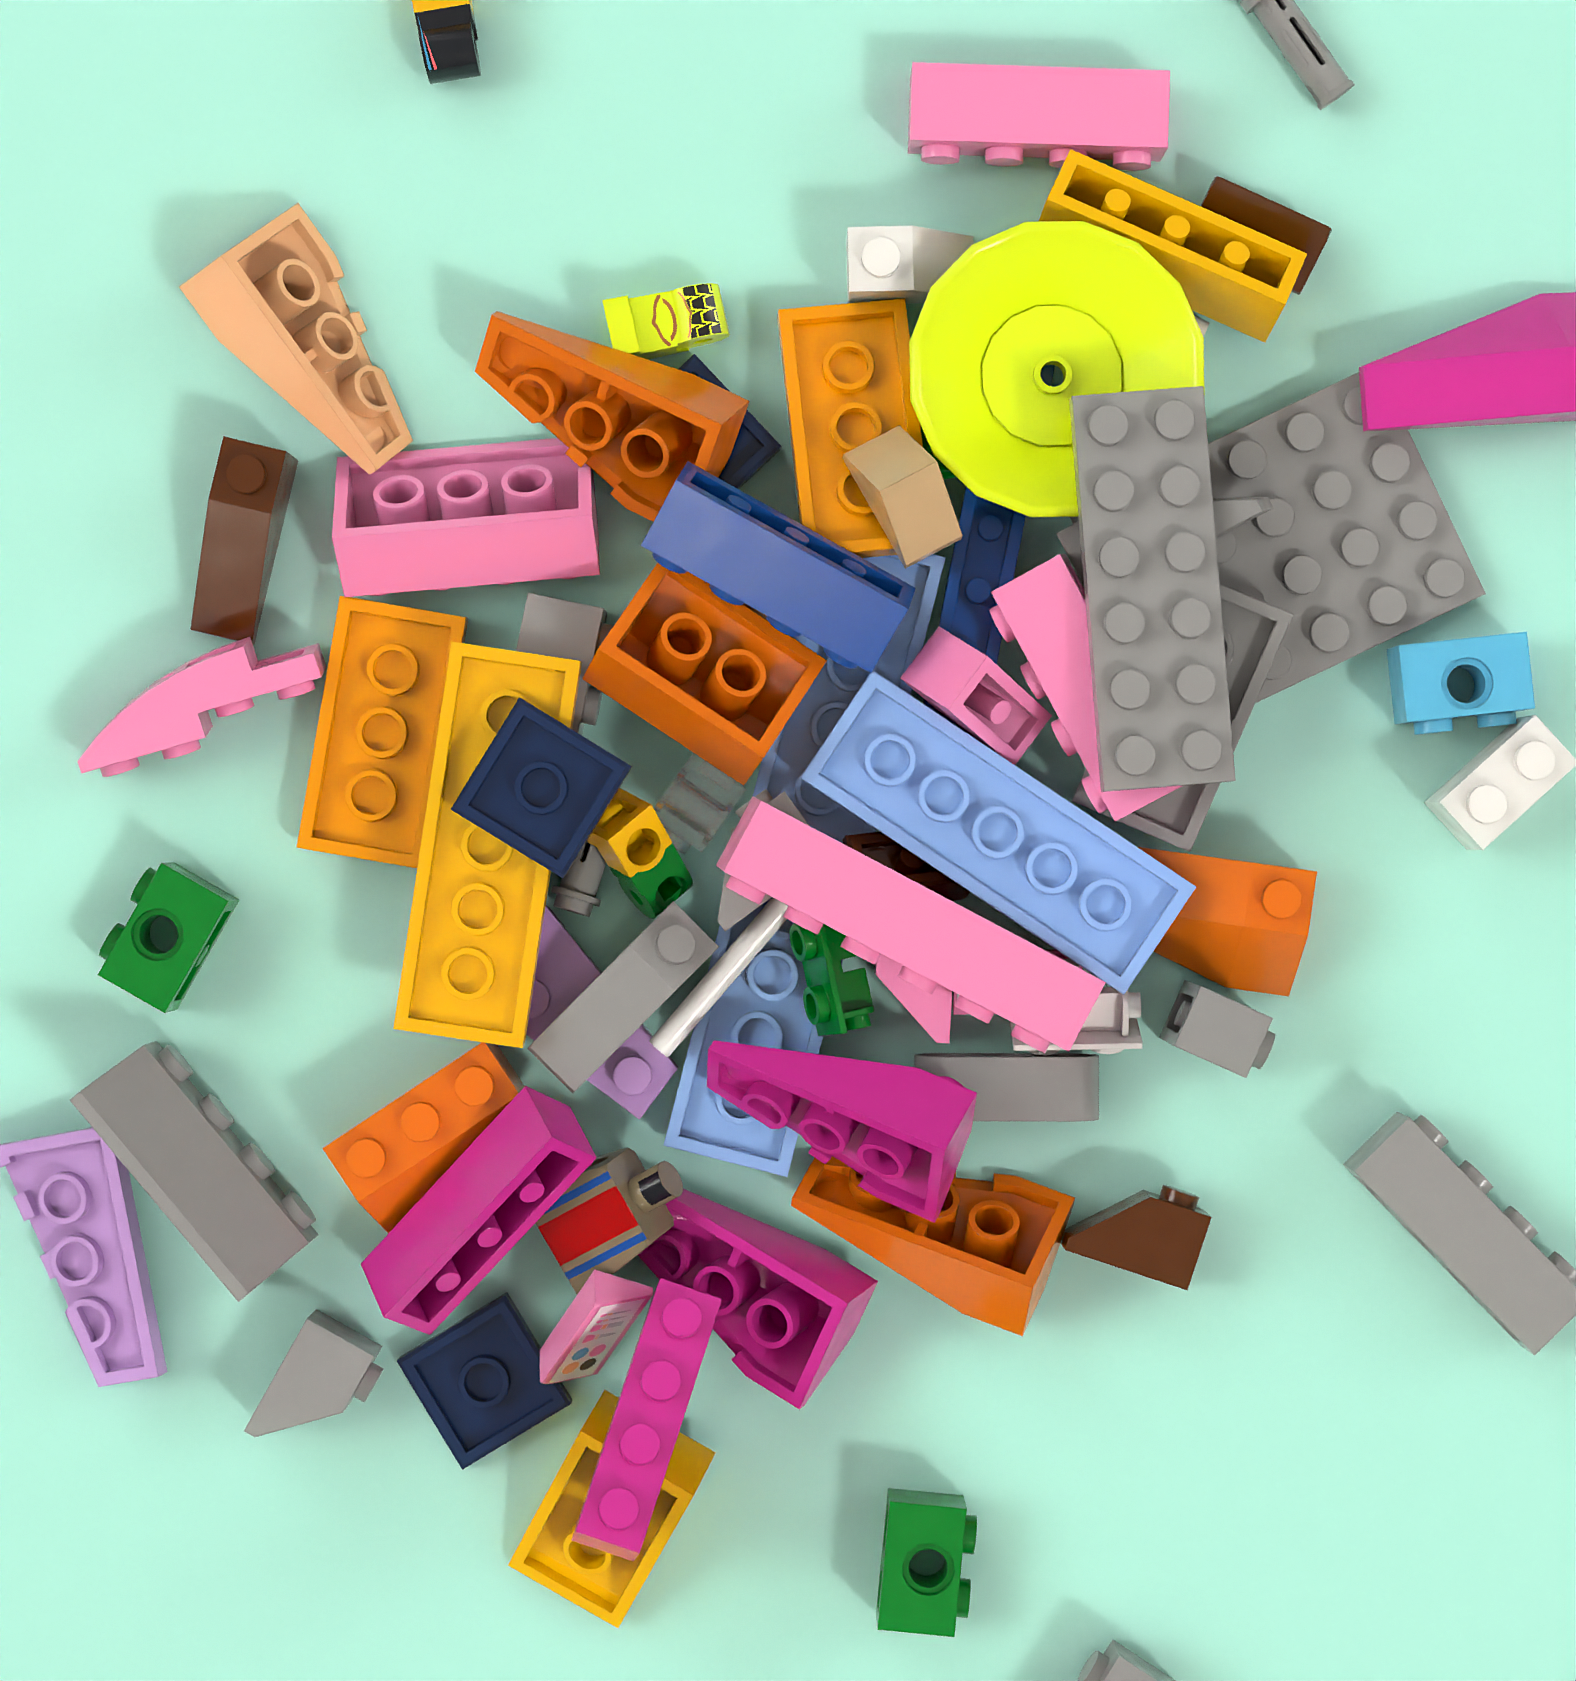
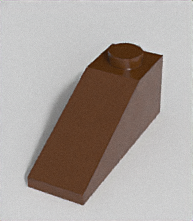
[190,436,298,645]

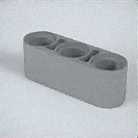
[914,1053,1099,1122]

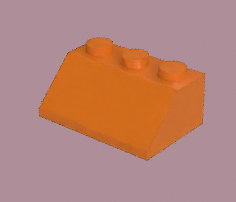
[582,563,827,786]
[322,1042,525,1233]

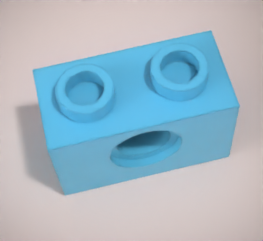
[1386,632,1535,735]

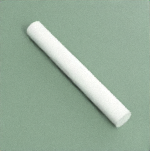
[649,897,788,1057]

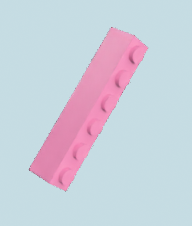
[716,796,1106,1053]

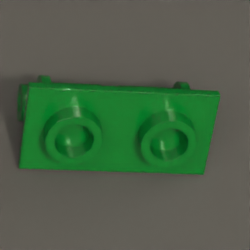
[789,923,875,1036]

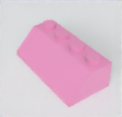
[332,438,600,597]

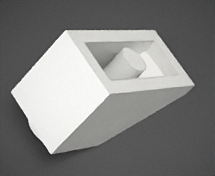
[846,225,974,304]

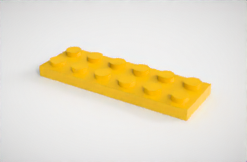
[393,641,582,1048]

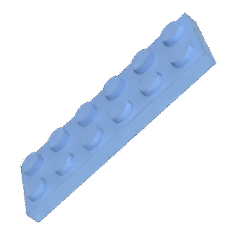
[800,671,1196,995]

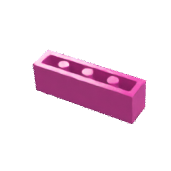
[361,1086,597,1335]
[571,1278,722,1561]

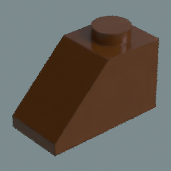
[1061,1185,1212,1291]

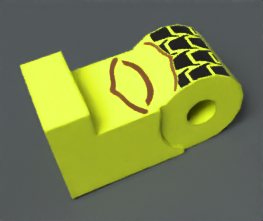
[602,283,730,360]

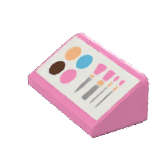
[540,1269,653,1384]

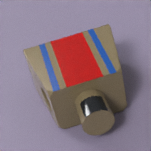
[536,1148,683,1294]

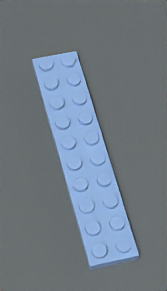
[663,554,946,1177]

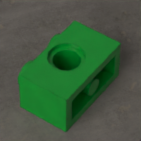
[98,862,239,1013]
[876,1488,977,1637]

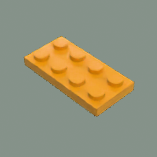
[777,298,923,558]
[296,596,468,868]

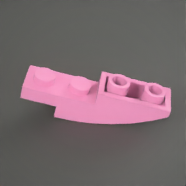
[77,637,326,777]

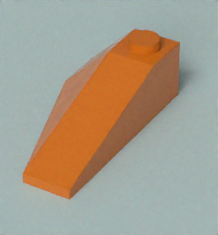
[475,311,750,522]

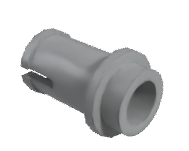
[551,842,606,917]

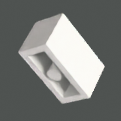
[1424,715,1576,850]

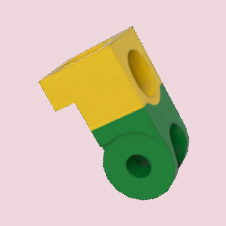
[587,788,693,919]

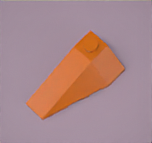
[1138,847,1317,996]
[791,1156,1075,1337]

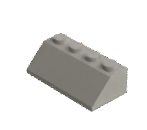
[70,1041,319,1302]

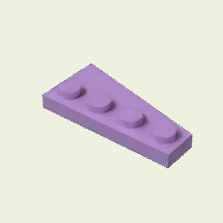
[526,905,678,1120]
[0,1127,167,1387]

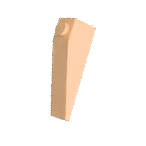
[179,203,413,475]

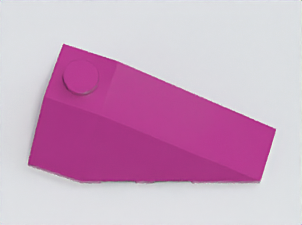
[1359,292,1576,432]
[707,1040,977,1223]
[638,1189,878,1409]

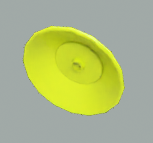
[909,221,1205,517]

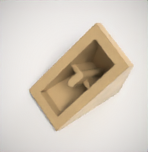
[842,425,963,568]

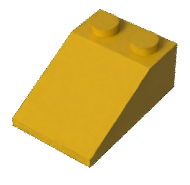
[508,1390,716,1628]

